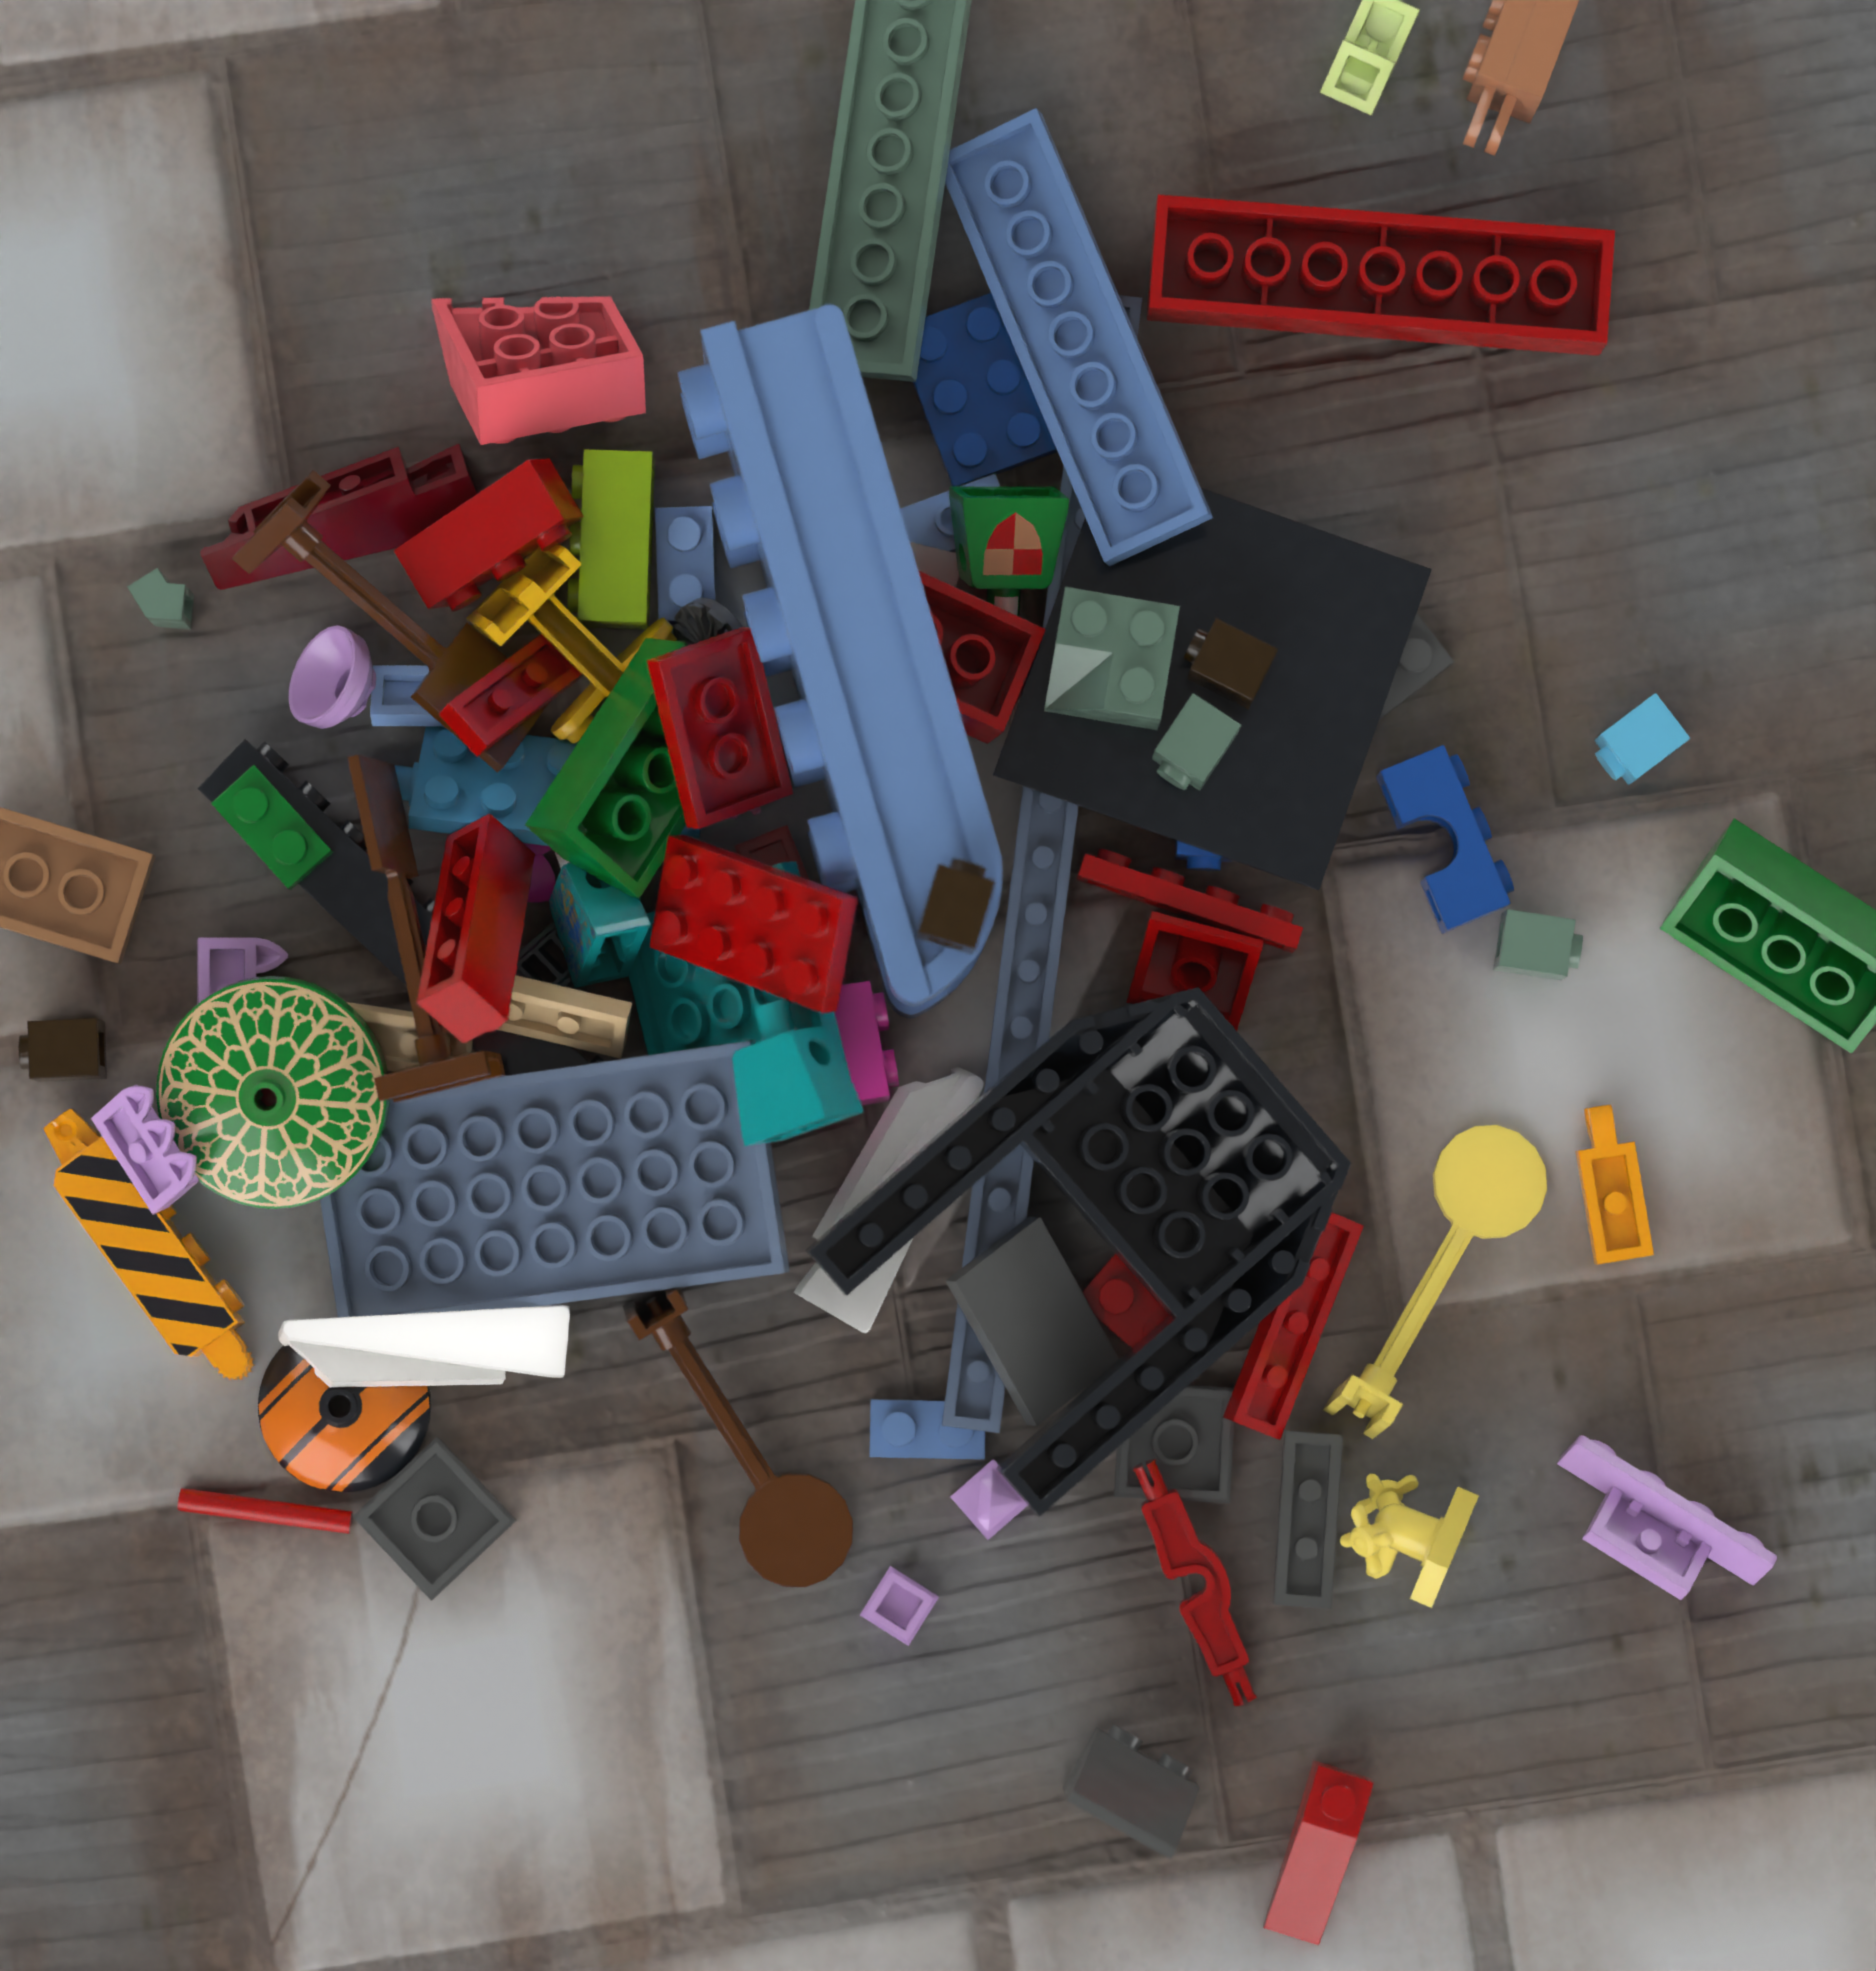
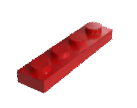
[1076,849,1304,953]
[1223,1212,1364,1440]

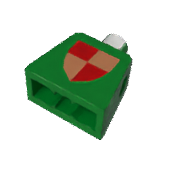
[949,486,1069,616]

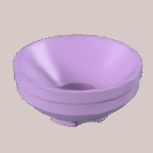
[289,625,376,729]

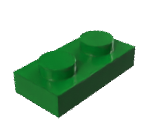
[211,765,333,891]

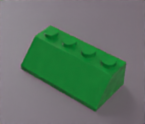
[525,638,689,898]
[1660,818,1876,1054]

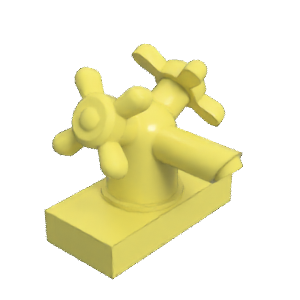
[1340,1473,1479,1608]

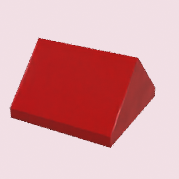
[1126,911,1264,1031]

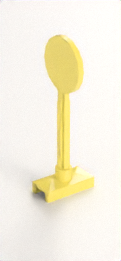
[1323,1125,1547,1439]

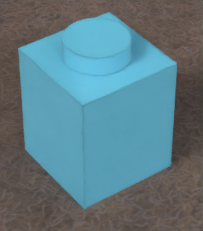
[1594,693,1691,785]

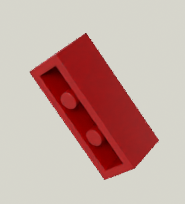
[393,458,584,612]

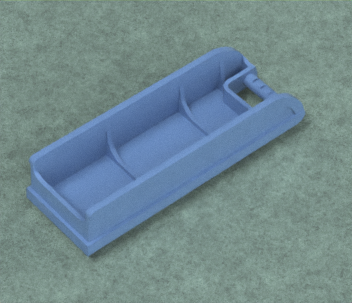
[677,304,1002,1019]

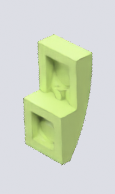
[1320,0,1421,116]

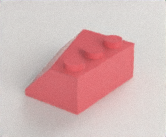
[431,296,646,445]

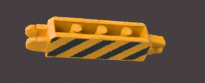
[43,1108,255,1380]

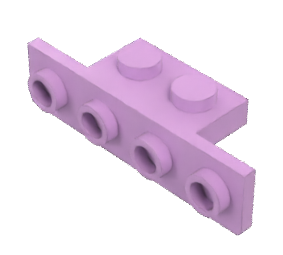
[1557,1435,1777,1600]

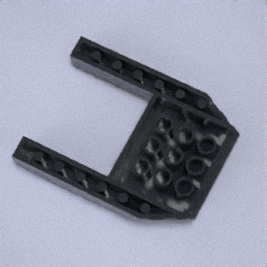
[805,987,1351,1517]

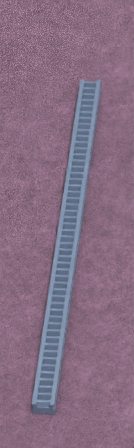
[942,295,1142,1433]

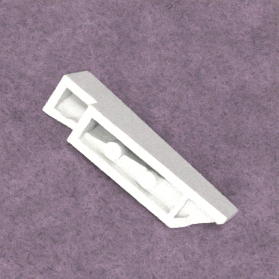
[794,1067,985,1333]
[278,1305,570,1388]

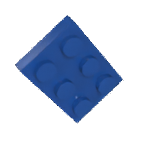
[912,293,1058,487]

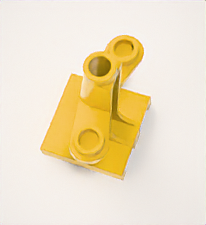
[466,544,677,744]

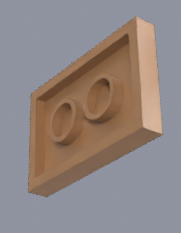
[0,807,156,965]

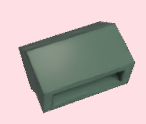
[127,568,194,629]

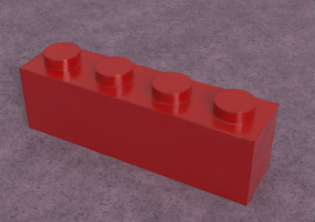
[417,813,535,1044]

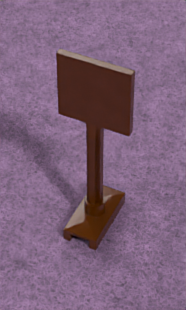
[232,470,549,773]
[347,754,505,1103]

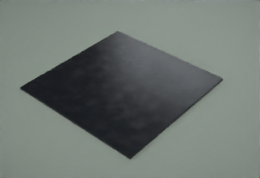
[993,488,1432,891]

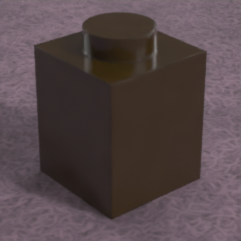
[1183,618,1278,710]
[916,859,996,955]
[19,1018,107,1082]

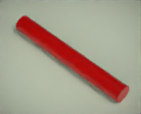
[178,1488,353,1534]

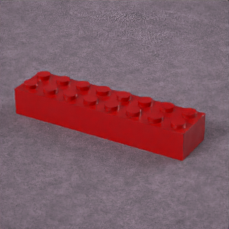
[1146,194,1615,356]

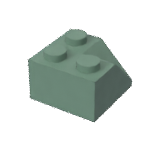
[1044,587,1180,730]

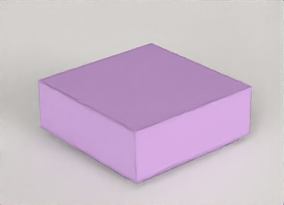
[860,1565,939,1646]

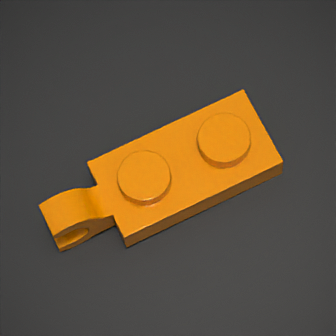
[1575,1104,1654,1265]

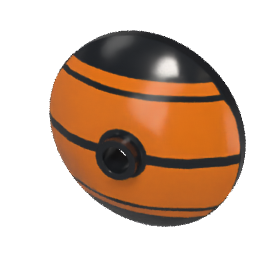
[258,1345,431,1493]

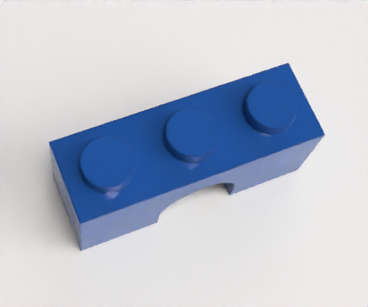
[1376,745,1514,934]

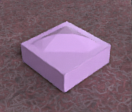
[950,1459,1028,1540]

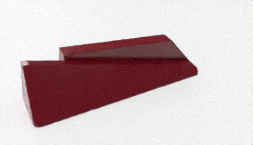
[200,444,478,590]

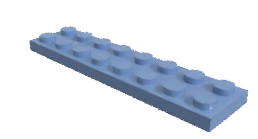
[945,108,1213,566]

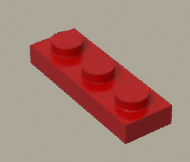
[438,634,583,757]

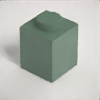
[1152,693,1241,791]
[1493,909,1583,980]

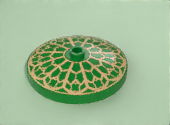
[156,976,390,1209]

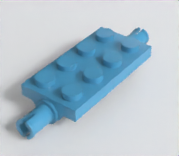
[395,726,702,846]

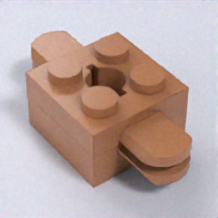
[1462,0,1579,156]

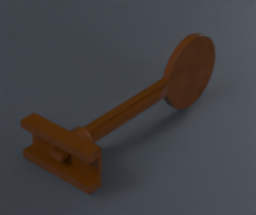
[623,1287,853,1587]

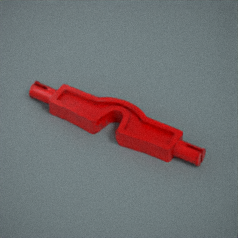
[1133,1459,1257,1707]

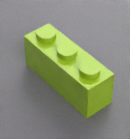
[568,449,655,630]

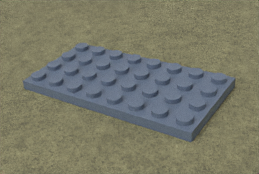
[320,1040,790,1318]

